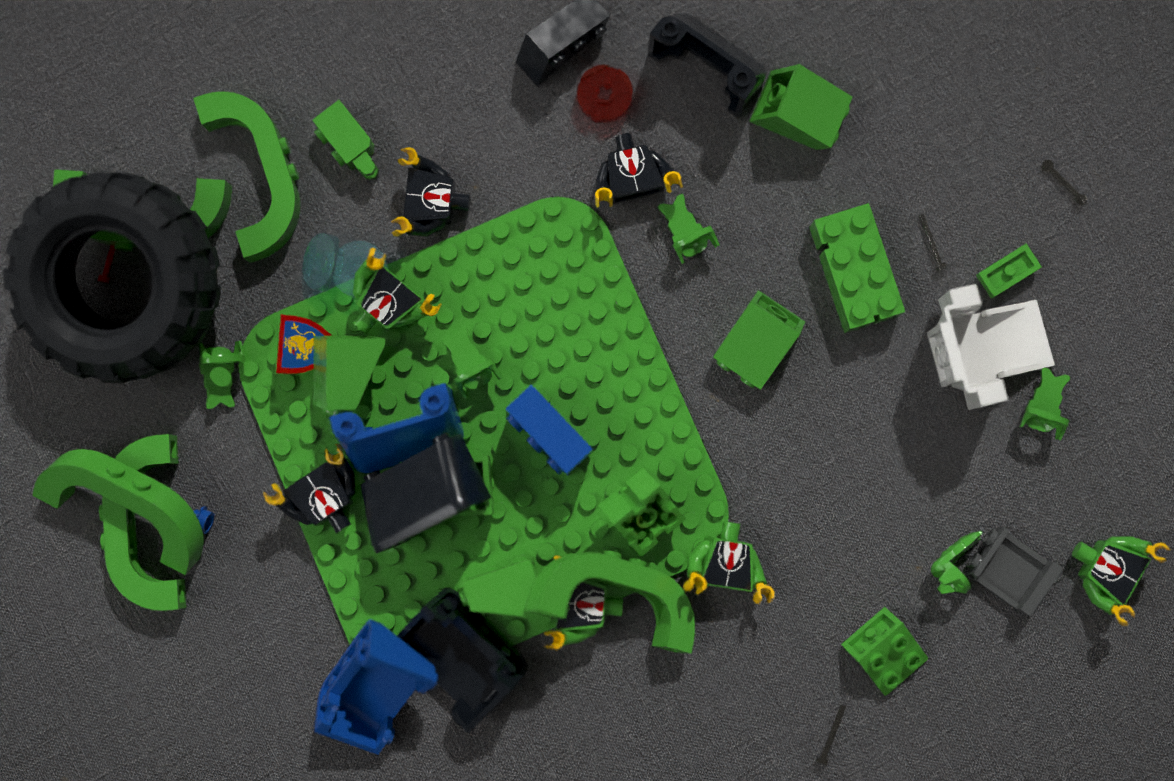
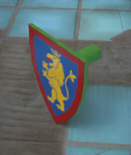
[275,314,332,374]

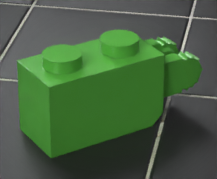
[312,100,379,181]

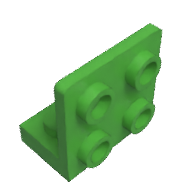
[841,607,928,696]

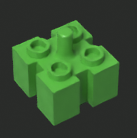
[598,468,686,557]

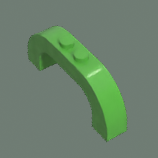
[193,92,300,263]
[53,169,232,251]
[99,434,186,610]
[32,449,204,575]
[525,551,695,654]

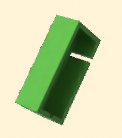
[809,203,905,334]

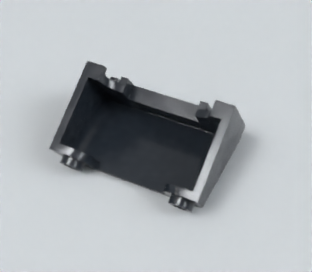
[647,13,766,119]
[361,432,492,554]
[397,587,528,733]

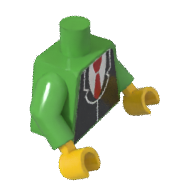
[352,248,442,334]
[684,521,774,604]
[1072,536,1171,626]
[544,556,623,649]

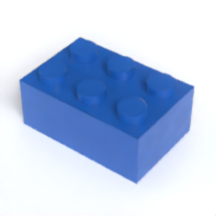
[505,385,593,476]

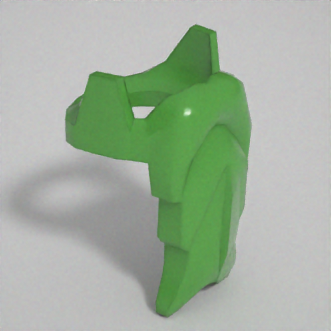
[658,194,719,265]
[440,326,502,398]
[199,341,245,409]
[1019,367,1070,440]
[930,531,983,594]

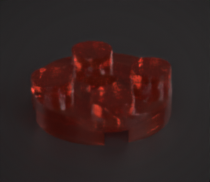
[577,65,633,123]

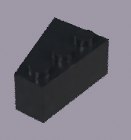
[515,0,610,87]

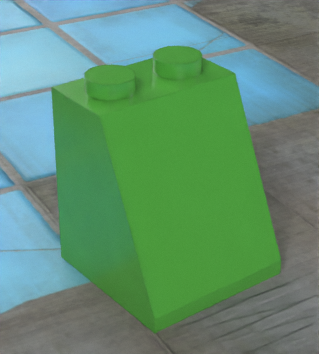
[750,64,852,150]
[713,290,805,390]
[313,335,385,415]
[459,557,546,618]

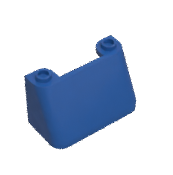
[329,383,464,473]
[314,619,438,755]

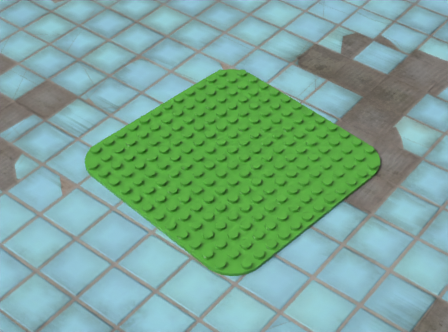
[239,197,729,646]

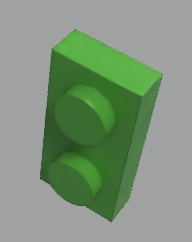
[976,243,1042,299]

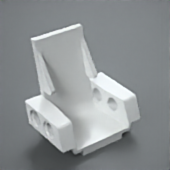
[927,284,1055,410]

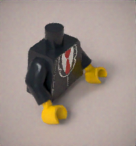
[595,133,683,208]
[391,147,471,237]
[263,444,355,534]

